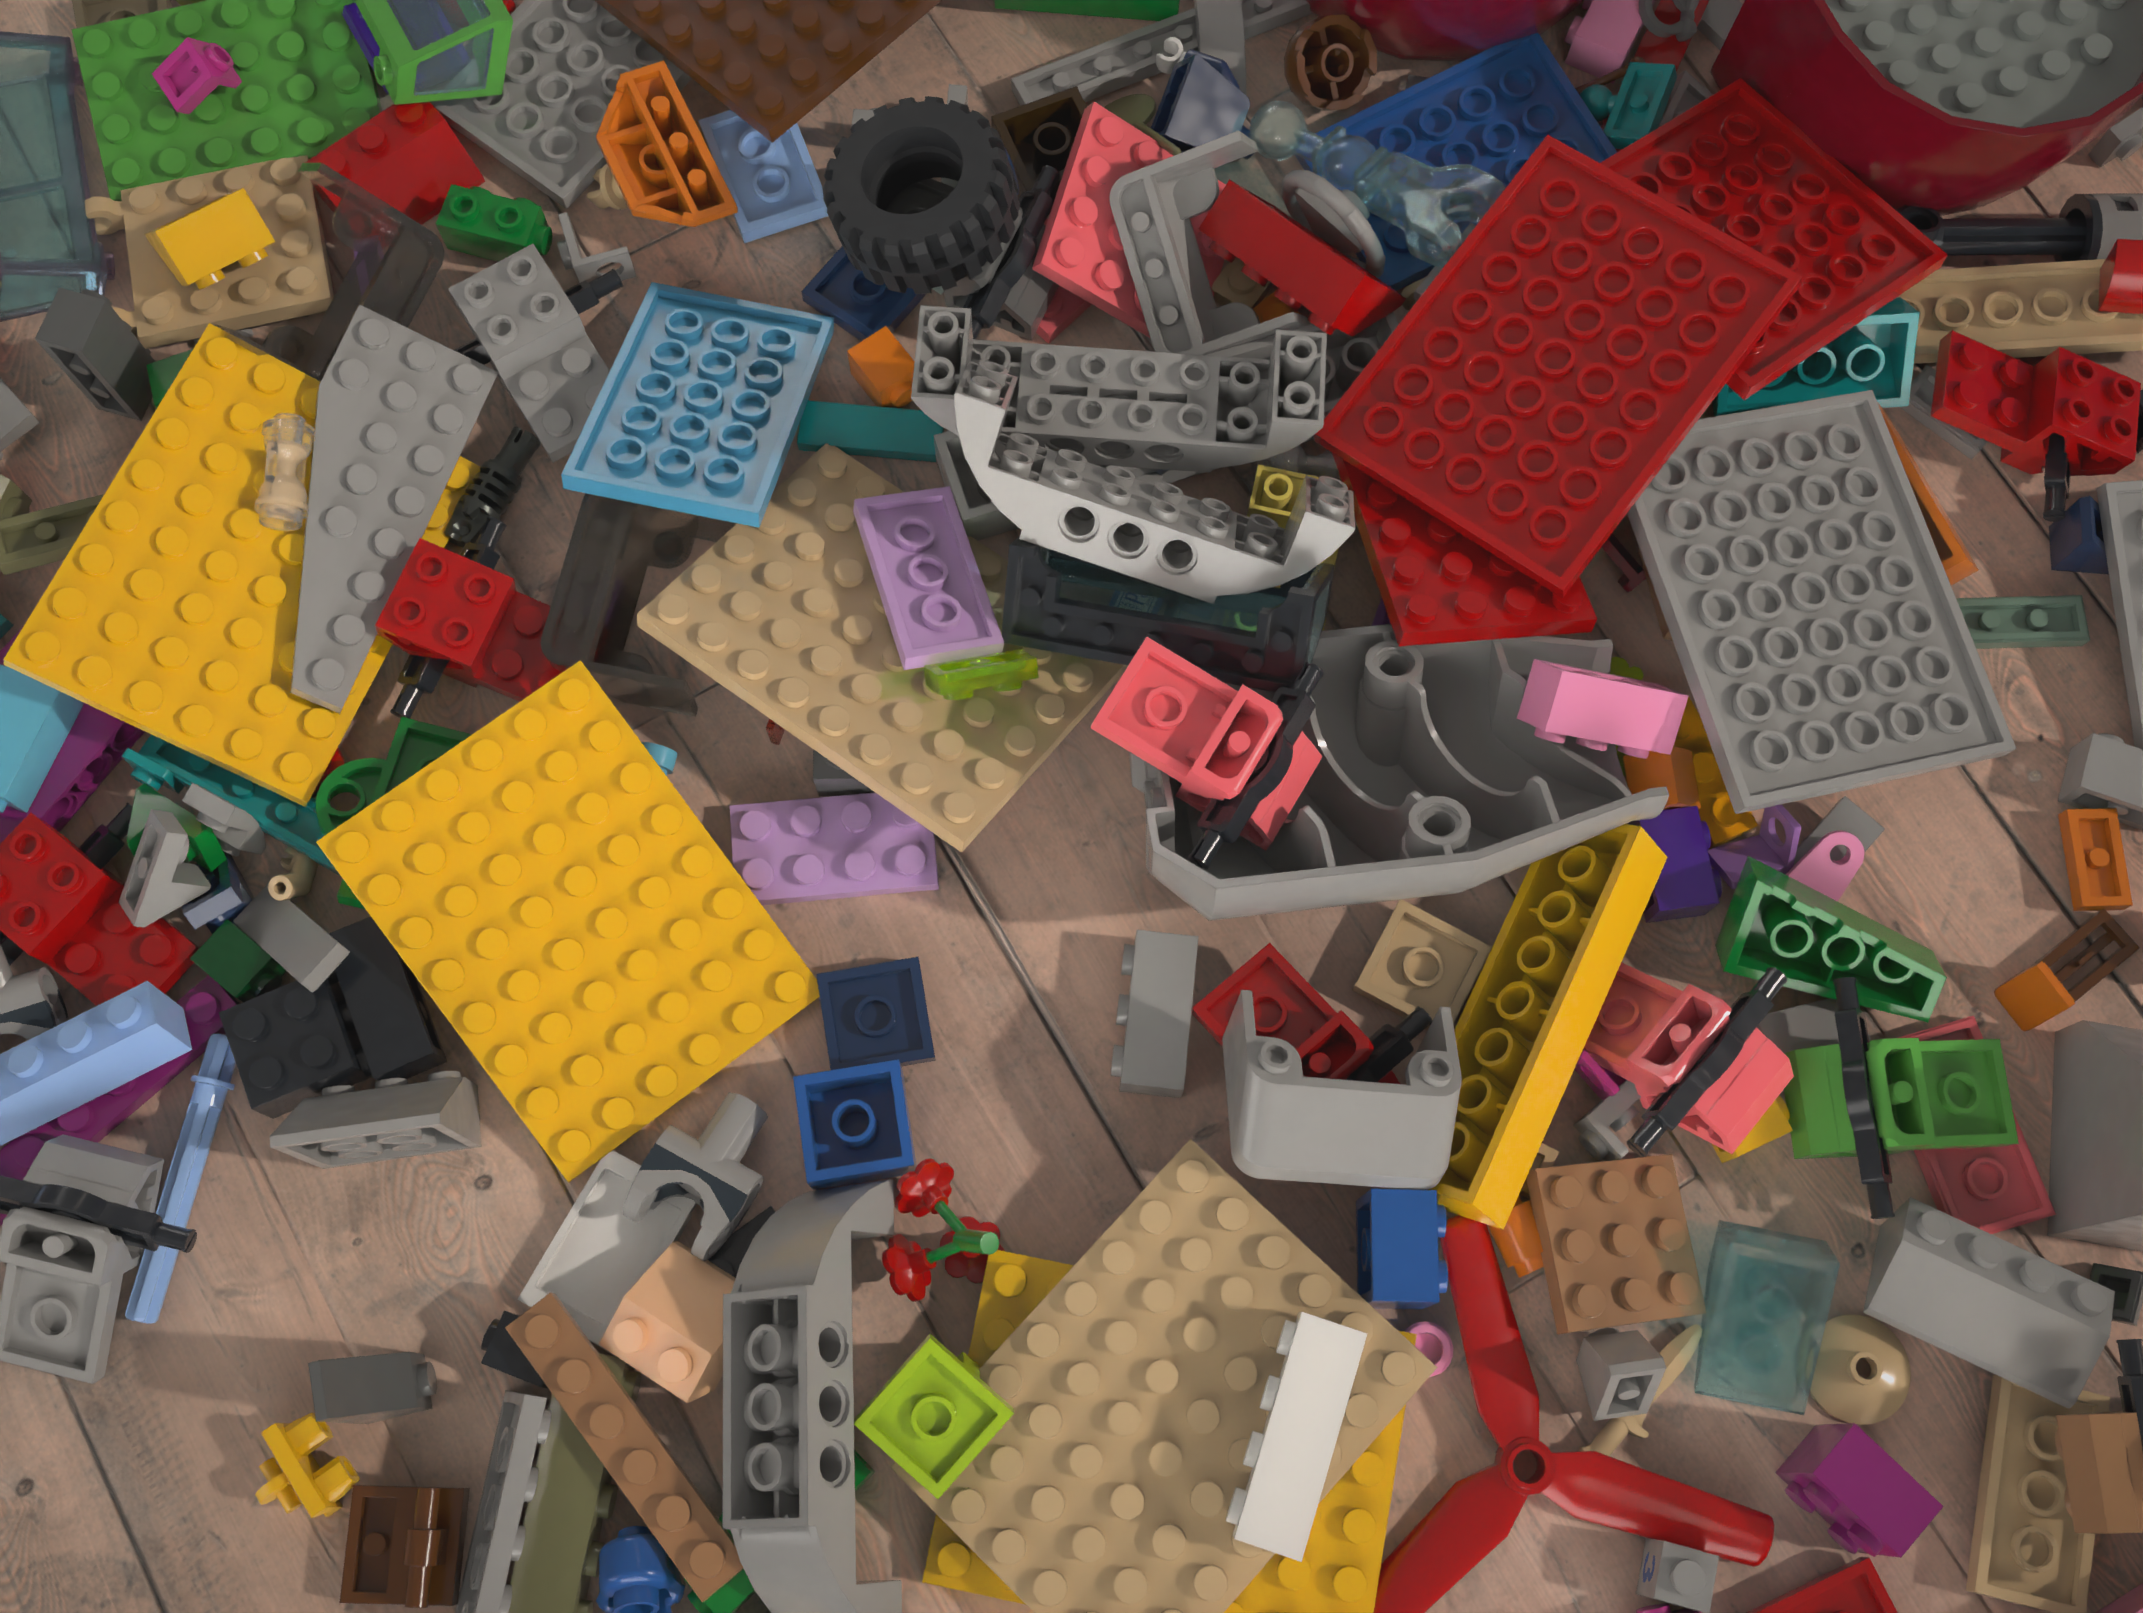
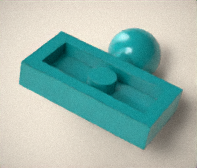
[1580,62,1677,149]

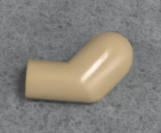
[268,846,319,901]

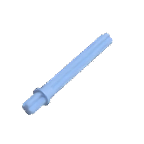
[125,1034,236,1324]

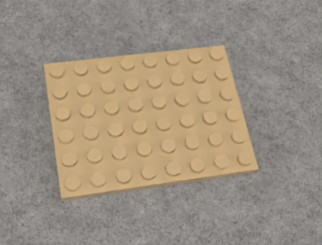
[637,443,1128,853]
[890,1138,1438,1613]

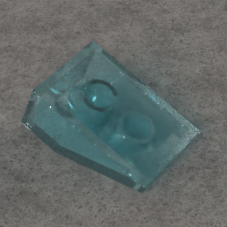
[1694,1220,1840,1415]

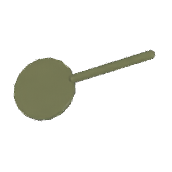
[1104,94,1181,156]

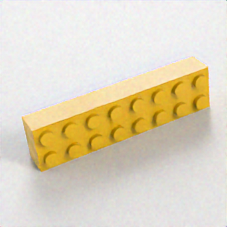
[1428,824,1668,1230]

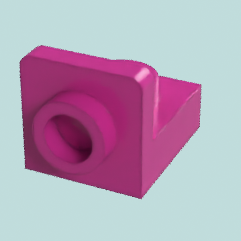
[152,37,242,114]

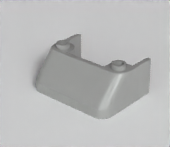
[1109,131,1310,355]
[1222,990,1462,1190]

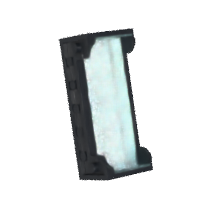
[1001,536,1335,692]

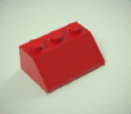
[302,88,485,250]

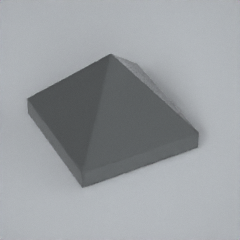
[2089,1263,2143,1326]

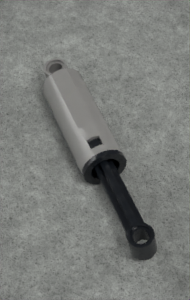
[1897,193,2143,262]

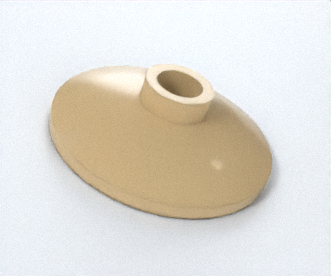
[1802,1314,1911,1425]

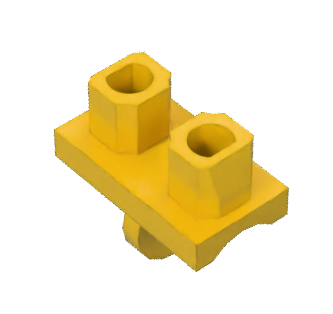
[255,1413,360,1518]

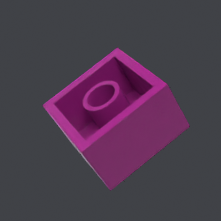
[1775,1423,1944,1558]

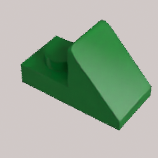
[127,784,227,872]

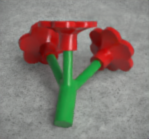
[882,1158,1005,1302]

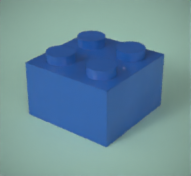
[793,1059,917,1190]
[1356,1188,1448,1310]

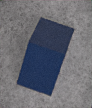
[2049,496,2109,575]

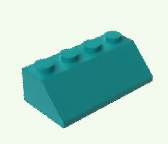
[1712,297,1920,416]

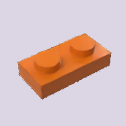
[2058,808,2133,911]

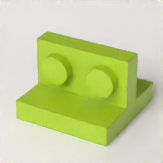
[854,1334,1014,1499]

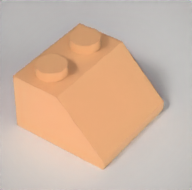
[599,1240,736,1403]

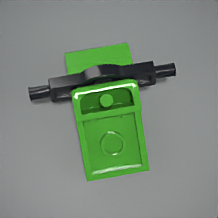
[1784,977,2019,1219]

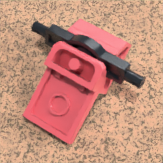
[1091,637,1324,870]
[1583,962,1794,1157]

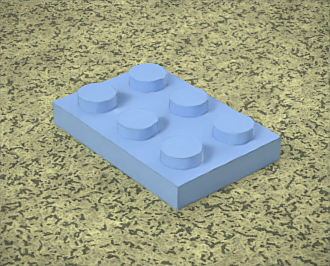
[698,110,828,243]

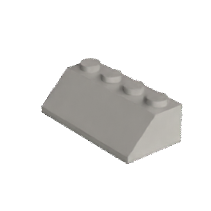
[1863,1197,2115,1409]

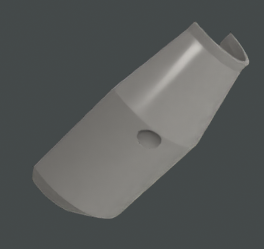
[1129,624,1669,921]

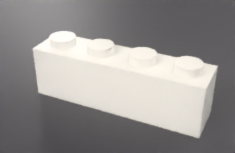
[1226,1312,1367,1562]

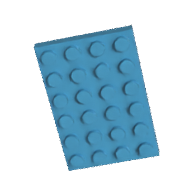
[561,282,834,528]

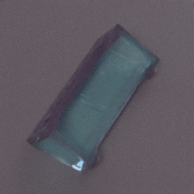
[0,31,115,322]

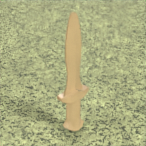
[1579,1324,1702,1456]

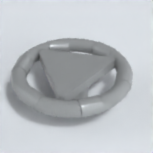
[1281,170,1385,278]

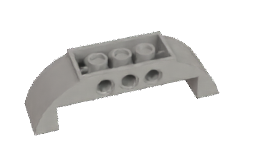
[911,305,1327,473]
[954,360,1355,604]
[723,1179,902,1613]

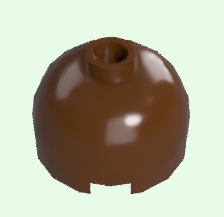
[1284,14,1377,111]

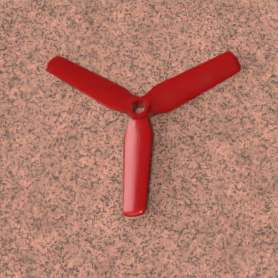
[1374,1215,1775,1613]

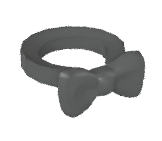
[1639,0,1699,42]

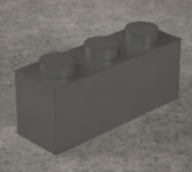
[35,287,155,421]

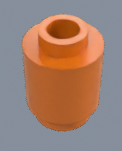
[1487,1196,1544,1278]

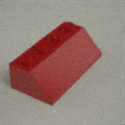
[1198,179,1406,337]

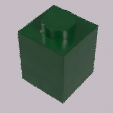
[190,919,286,1002]

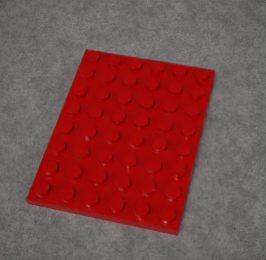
[1314,135,1803,598]

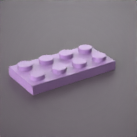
[853,486,1004,670]
[729,793,939,905]

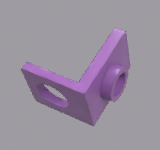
[1708,804,1801,889]

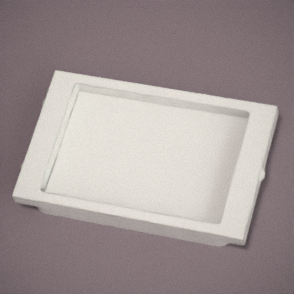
[517,1150,697,1349]

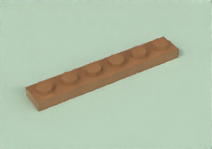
[505,1292,744,1602]

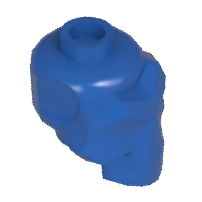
[595,1526,685,1613]

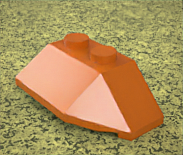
[596,60,738,227]

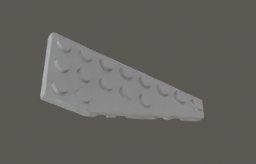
[290,304,498,714]

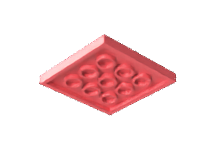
[1032,102,1226,338]

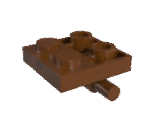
[339,1485,470,1608]

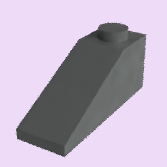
[308,1352,437,1424]

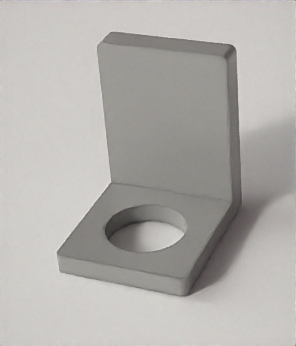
[557,212,636,283]

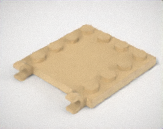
[84,156,336,349]

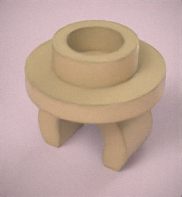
[587,164,629,210]

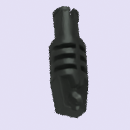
[444,427,541,548]

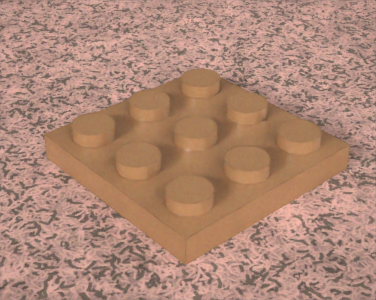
[1526,1154,1707,1335]

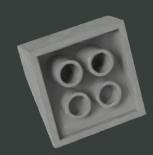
[270,1071,482,1169]

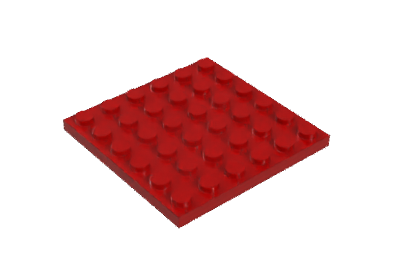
[1600,78,1948,400]

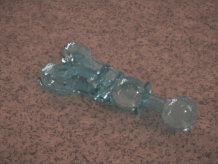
[1249,100,1505,268]

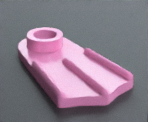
[1785,830,1864,902]

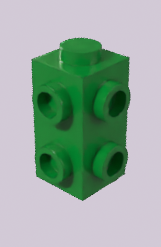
[435,184,553,262]

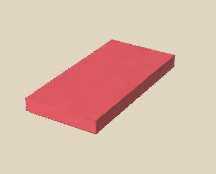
[1899,1015,2056,1234]

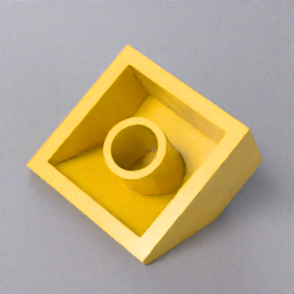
[145,188,275,290]

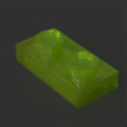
[924,649,1039,700]

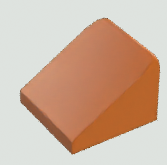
[1994,961,2076,1032]

